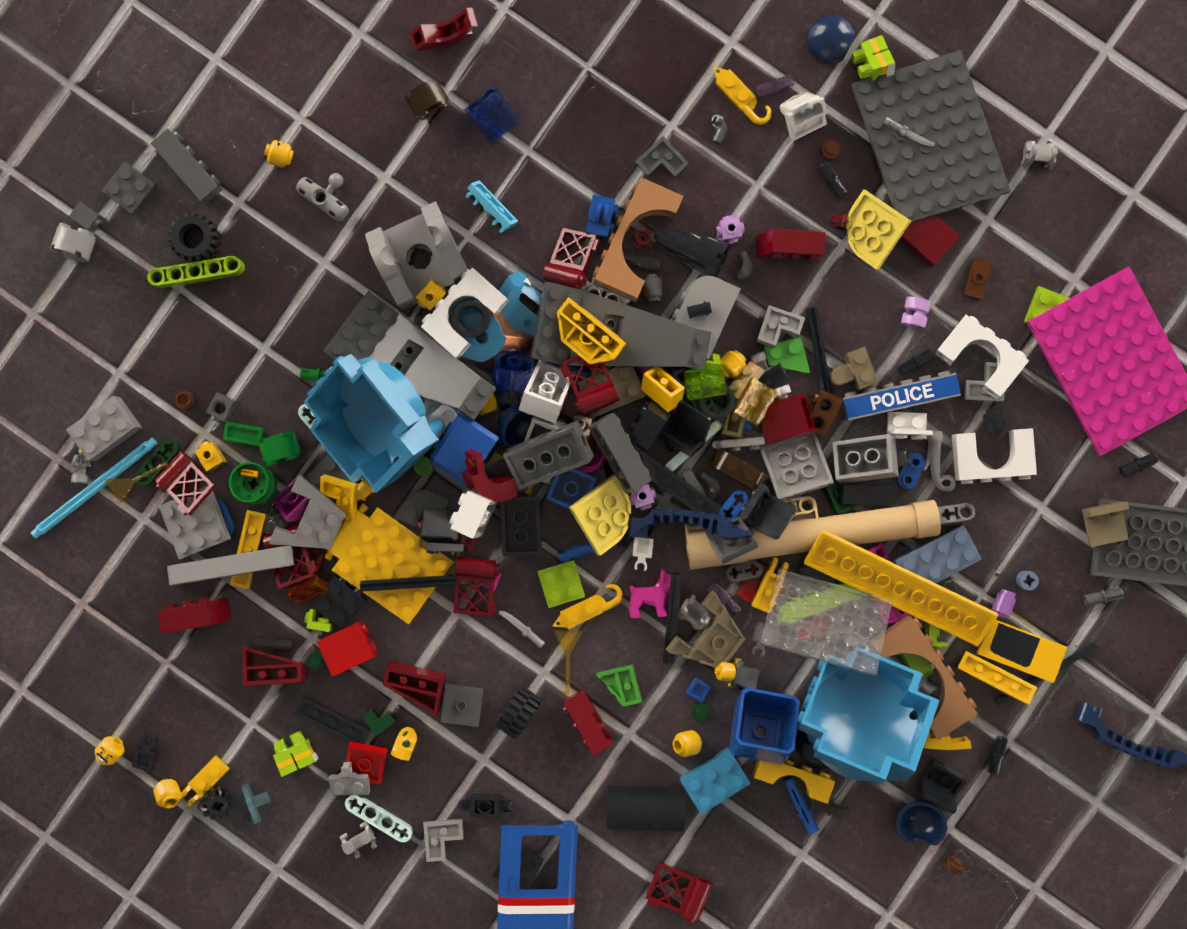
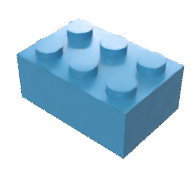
[679,747,751,815]

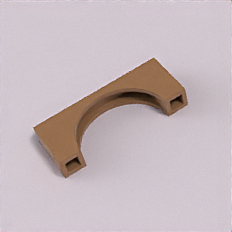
[592,177,683,303]
[870,615,978,740]

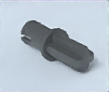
[1083,588,1124,607]

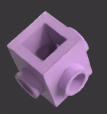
[716,215,745,244]
[628,484,657,510]

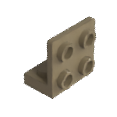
[1082,502,1129,547]

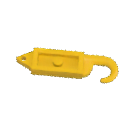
[714,67,772,125]
[553,584,623,629]

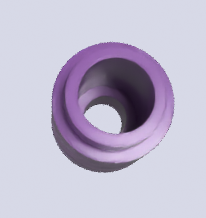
[991,589,1016,619]

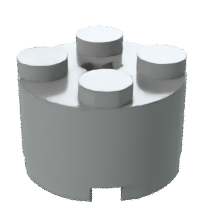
[50,223,96,262]

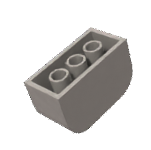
[671,276,741,361]

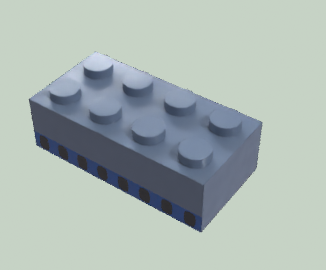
[891,525,982,583]

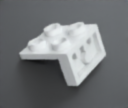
[886,412,933,440]

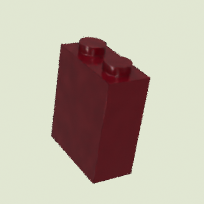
[899,215,960,267]
[757,393,816,444]

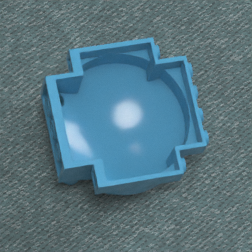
[304,354,445,493]
[797,646,939,785]

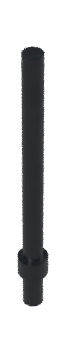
[994,642,1098,706]

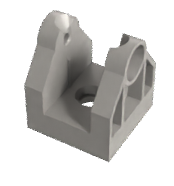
[365,202,468,311]

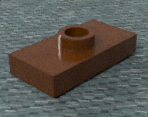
[963,258,992,300]

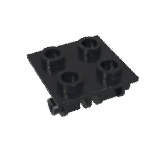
[492,847,544,889]

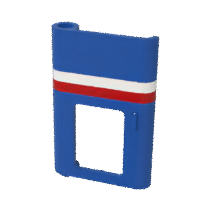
[497,820,578,929]

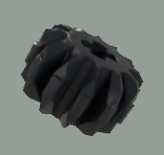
[199,786,233,820]

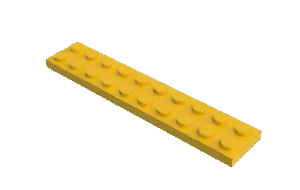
[804,529,998,647]

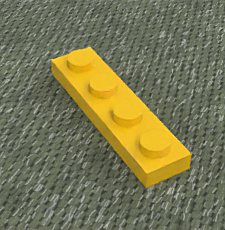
[230,510,267,589]
[957,651,1038,705]

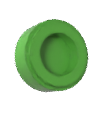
[414,457,434,476]

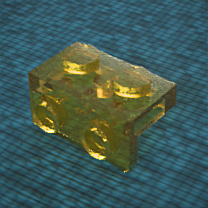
[732,377,777,425]

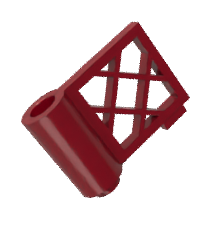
[543,228,600,289]
[560,355,620,416]
[155,451,217,516]
[263,523,318,590]
[453,557,500,617]
[645,862,713,923]

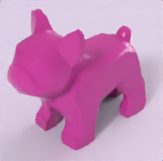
[629,569,671,618]

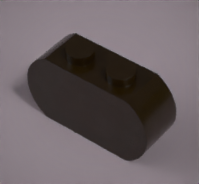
[709,449,769,491]

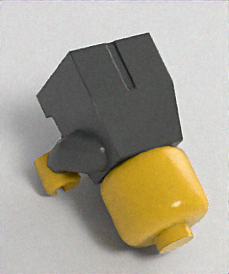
[715,658,760,689]

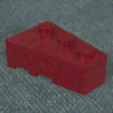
[756,229,825,261]
[157,597,232,634]
[242,646,306,687]
[383,661,447,716]
[562,688,613,756]

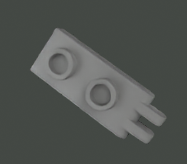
[711,437,765,452]

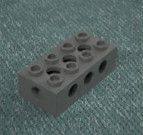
[503,421,594,490]

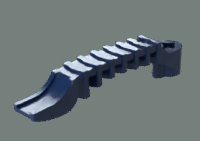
[626,509,755,538]
[1074,701,1187,769]

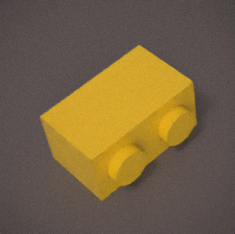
[641,366,685,412]

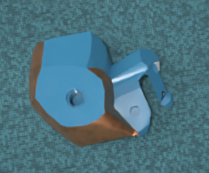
[433,271,542,368]

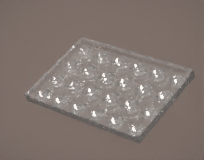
[760,569,893,676]

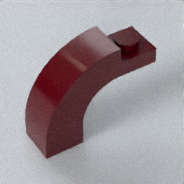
[410,8,478,51]
[461,449,518,502]

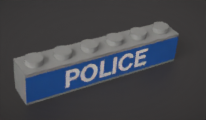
[842,371,961,421]

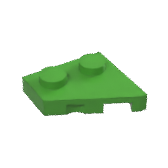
[763,337,810,374]
[596,664,642,707]

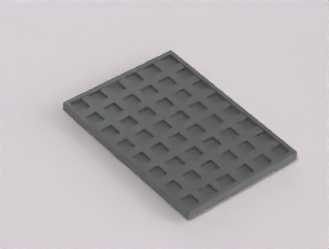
[851,50,1011,222]

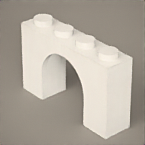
[421,268,510,359]
[935,315,1029,400]
[951,428,1037,484]

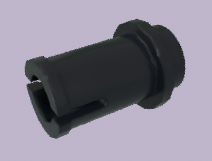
[687,301,712,319]

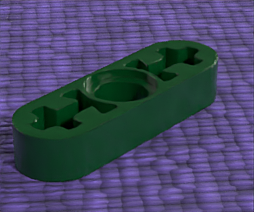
[135,440,180,486]

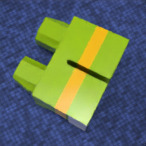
[851,35,895,81]
[273,731,319,777]

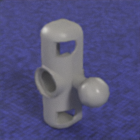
[296,173,349,222]

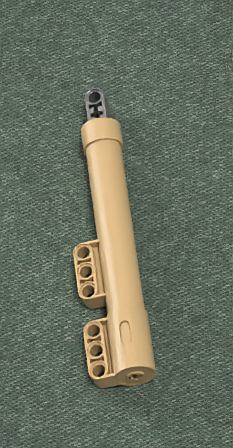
[684,496,975,570]

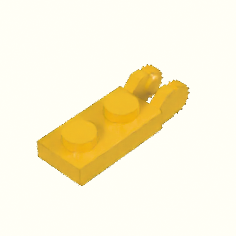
[751,557,789,614]
[181,755,230,807]

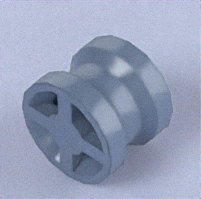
[1016,571,1039,590]

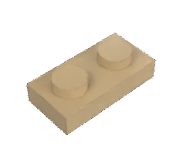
[729,361,765,402]

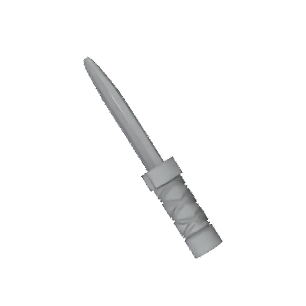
[883,117,935,147]
[499,611,545,648]

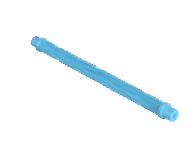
[31,437,158,538]

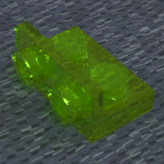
[684,365,727,400]

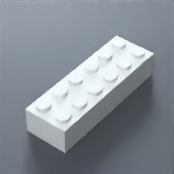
[449,491,497,539]

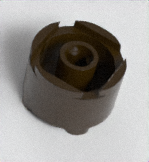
[404,78,449,121]

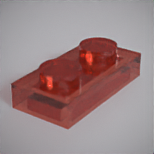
[287,575,329,604]

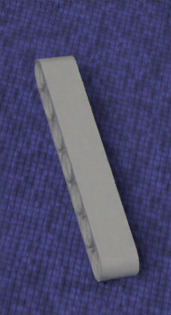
[167,546,294,586]

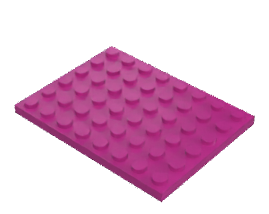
[1027,266,1187,456]

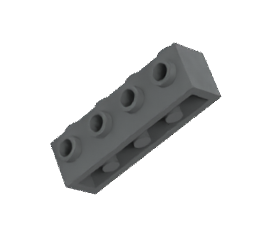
[150,128,222,205]
[588,413,652,494]

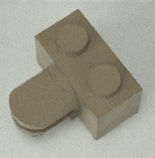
[830,347,878,391]

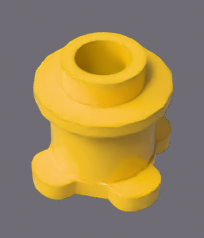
[357,478,375,501]

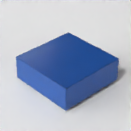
[685,676,712,703]

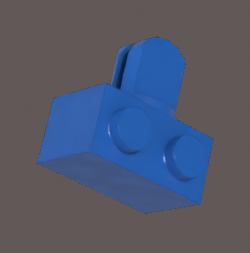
[585,195,618,240]

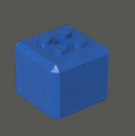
[430,414,501,487]
[729,688,800,764]

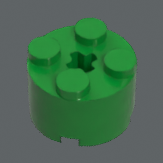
[258,430,302,466]

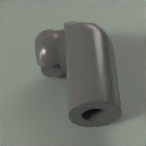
[711,114,728,145]
[736,251,753,280]

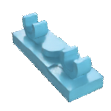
[466,180,518,233]

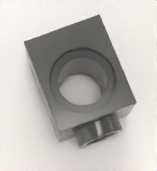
[69,201,105,233]
[206,392,238,423]

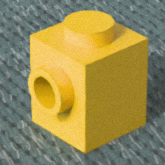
[416,278,447,310]
[195,441,227,472]

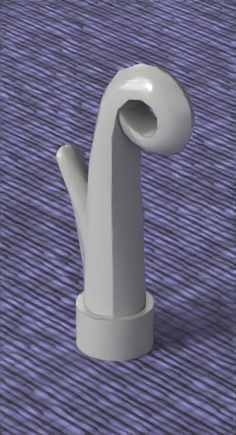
[923,431,956,492]

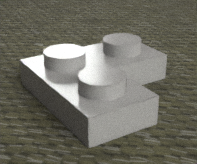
[756,305,805,348]
[964,362,1005,402]
[423,819,464,862]

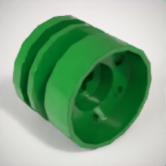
[229,462,278,505]

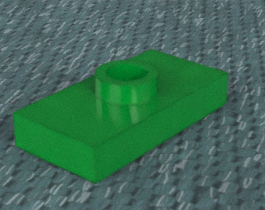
[222,421,265,447]

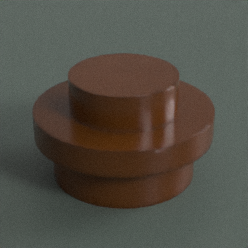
[821,140,841,159]
[175,391,194,410]
[945,857,964,875]

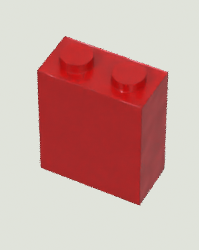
[316,621,378,677]

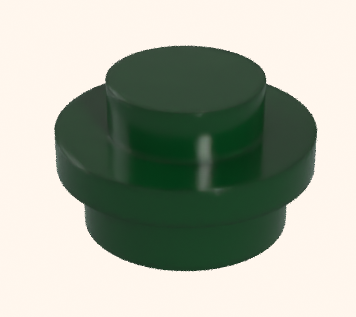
[307,651,326,671]
[692,703,711,723]

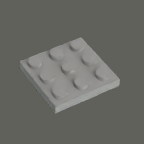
[760,431,834,500]
[159,485,231,559]

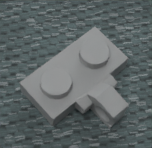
[329,762,371,795]

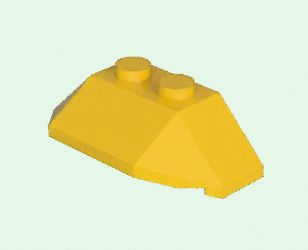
[557,297,627,365]

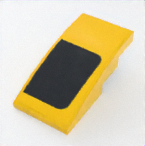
[976,620,1067,683]

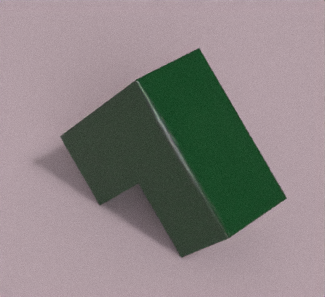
[362,708,397,736]

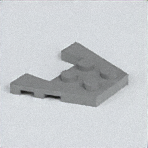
[269,474,346,549]

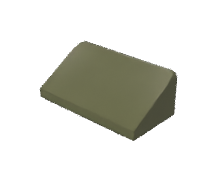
[722,399,749,438]

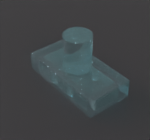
[241,783,271,824]

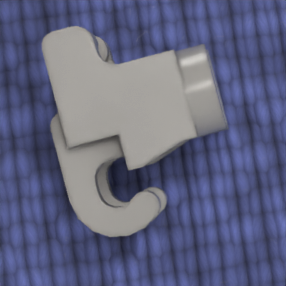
[1021,141,1058,170]
[678,594,712,631]
[340,821,377,859]

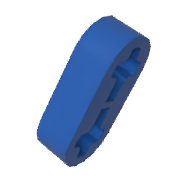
[719,490,748,521]

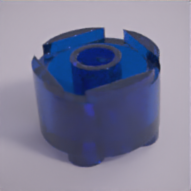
[491,349,534,393]

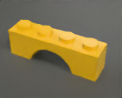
[752,759,835,804]

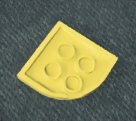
[846,189,911,270]
[569,475,631,556]

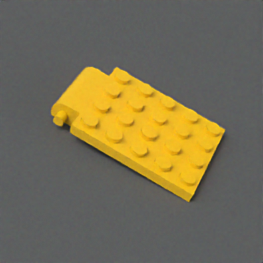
[324,503,454,624]

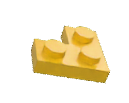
[320,474,358,521]

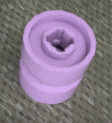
[900,297,931,329]

